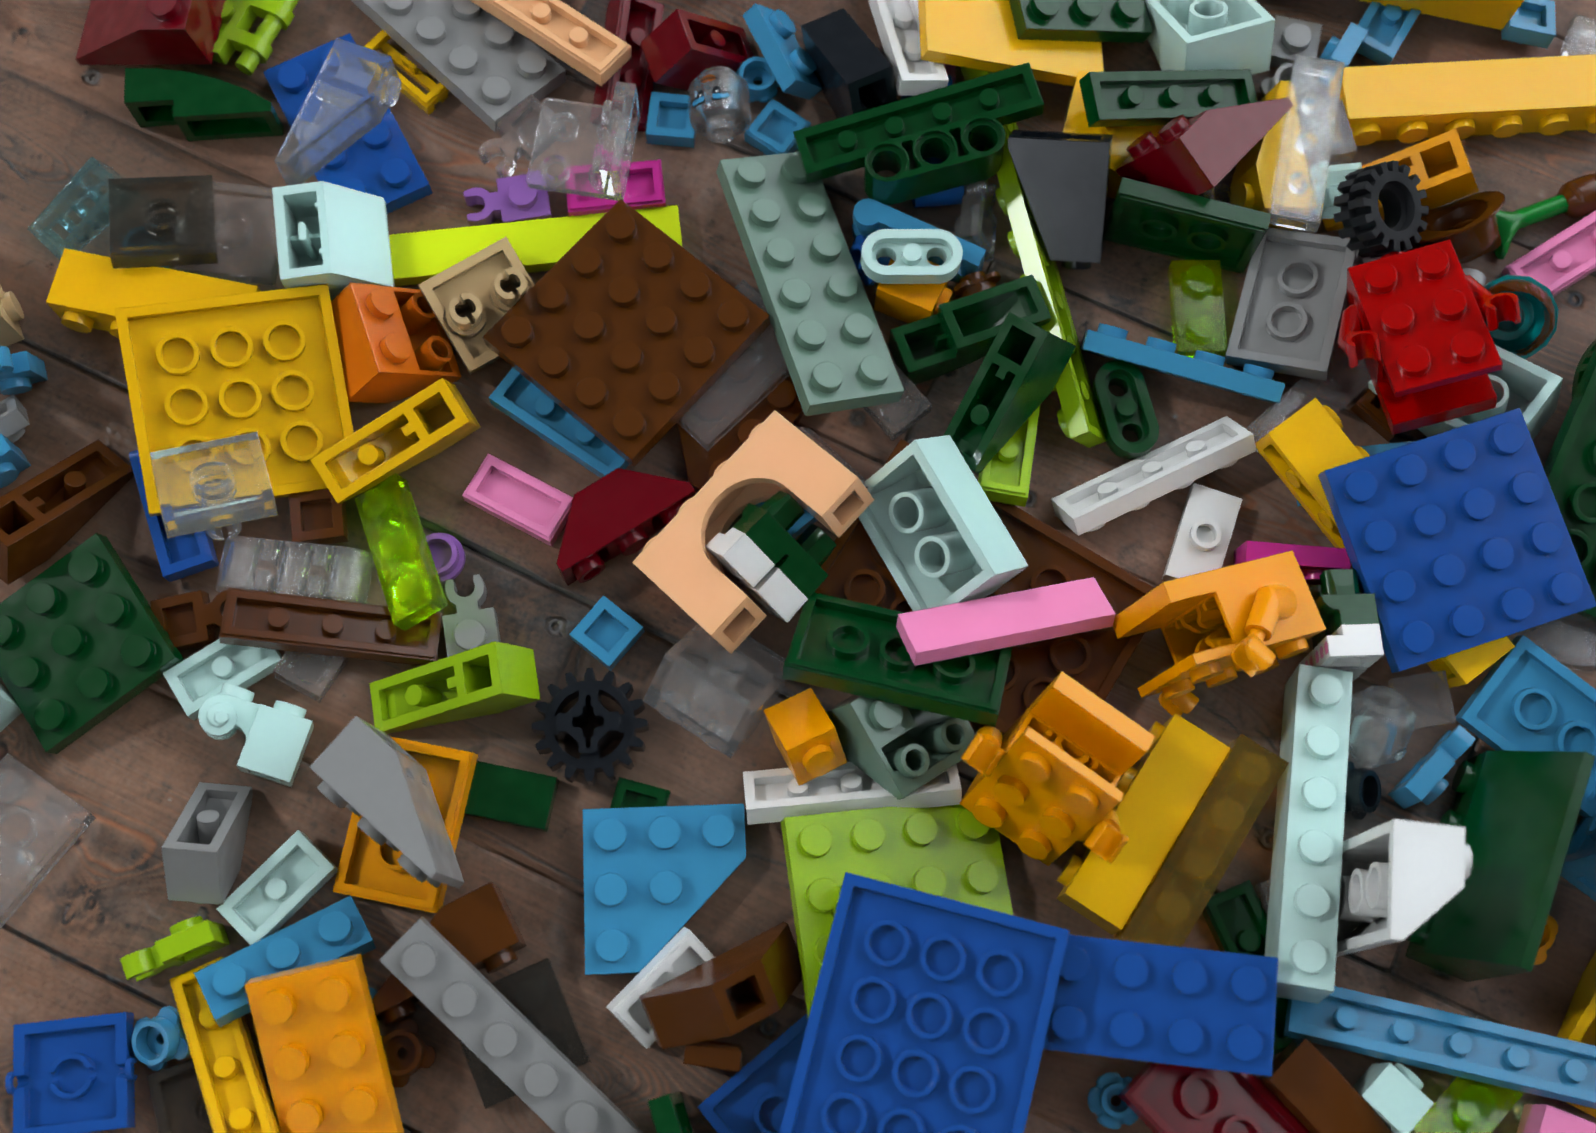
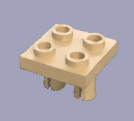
[418,237,534,375]

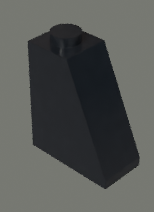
[801,8,898,119]
[1008,130,1113,269]

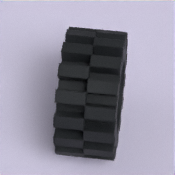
[1333,161,1429,259]

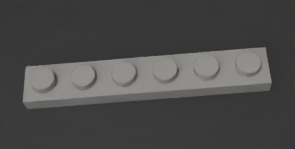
[379,916,643,1133]

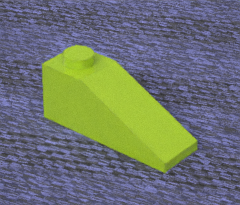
[369,641,541,734]

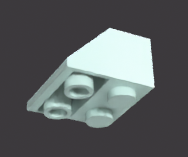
[272,181,395,300]

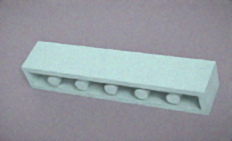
[1265,664,1353,1004]

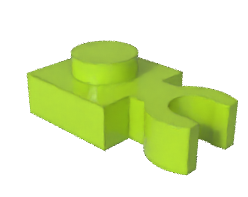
[120,916,230,982]

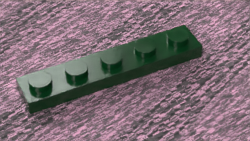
[793,62,1044,183]

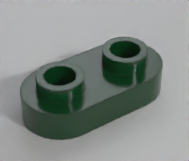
[1092,360,1159,460]

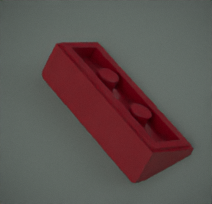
[590,0,664,132]

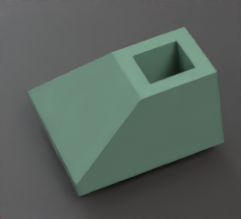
[826,695,975,800]

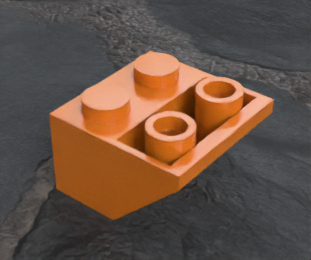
[331,282,462,404]

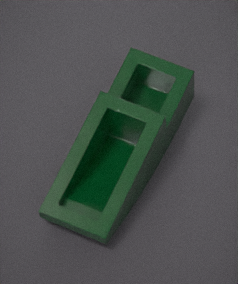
[124,68,284,142]
[888,274,1052,388]

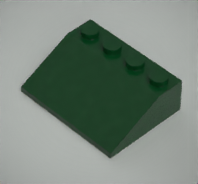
[1405,750,1596,982]

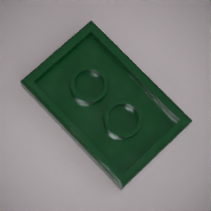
[1104,177,1271,274]

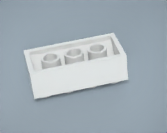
[1336,819,1473,957]

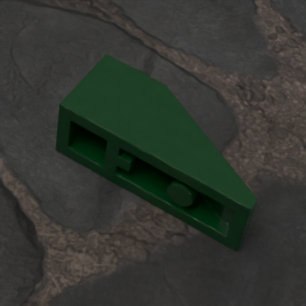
[943,312,1076,473]

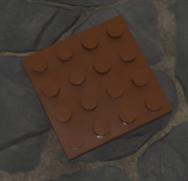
[483,199,770,467]

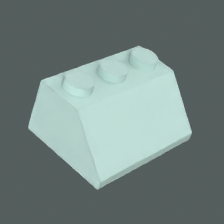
[858,435,1029,611]

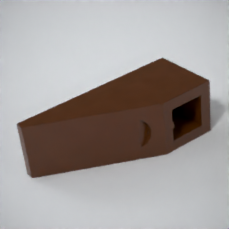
[372,881,527,1026]

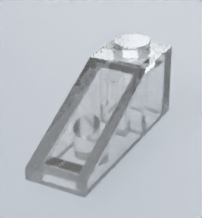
[274,38,401,185]

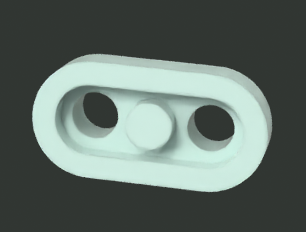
[861,229,963,284]

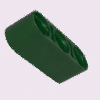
[864,116,1006,205]

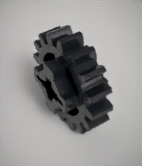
[532,668,649,786]

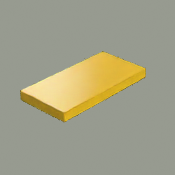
[918,0,1104,87]

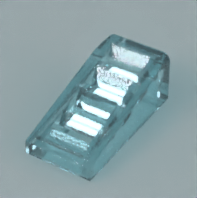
[28,156,140,260]

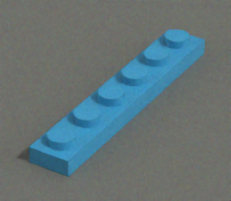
[1284,986,1596,1109]

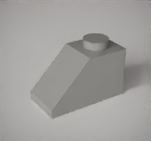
[161,782,253,905]

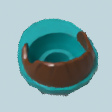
[1484,275,1559,359]

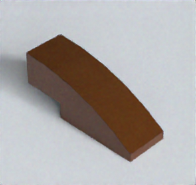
[1259,1038,1392,1133]

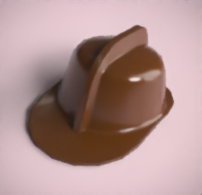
[1418,191,1505,264]

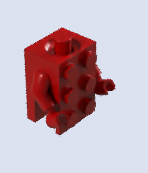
[1338,239,1521,435]

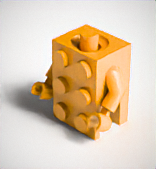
[1113,550,1326,716]
[959,672,1155,866]

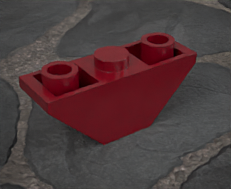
[556,468,695,586]

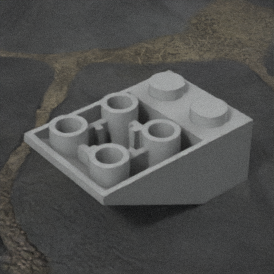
[309,716,465,889]

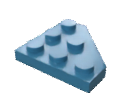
[583,804,746,976]

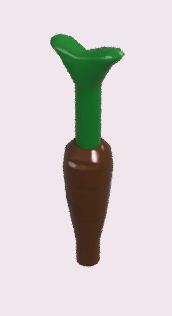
[1494,173,1596,260]

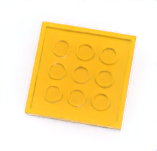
[114,284,354,517]

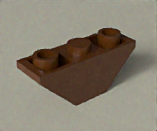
[639,922,802,1049]

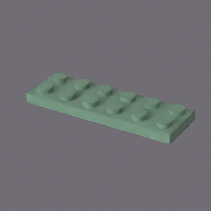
[716,152,904,416]

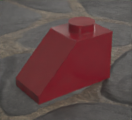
[641,9,754,91]

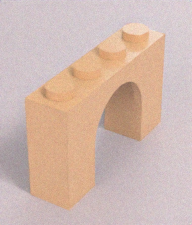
[632,410,874,654]

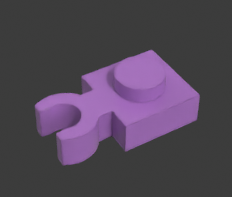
[463,171,552,226]

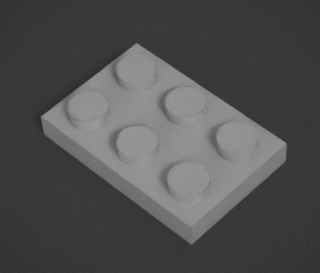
[1225,227,1358,381]

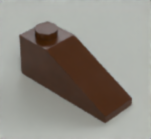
[0,440,134,585]

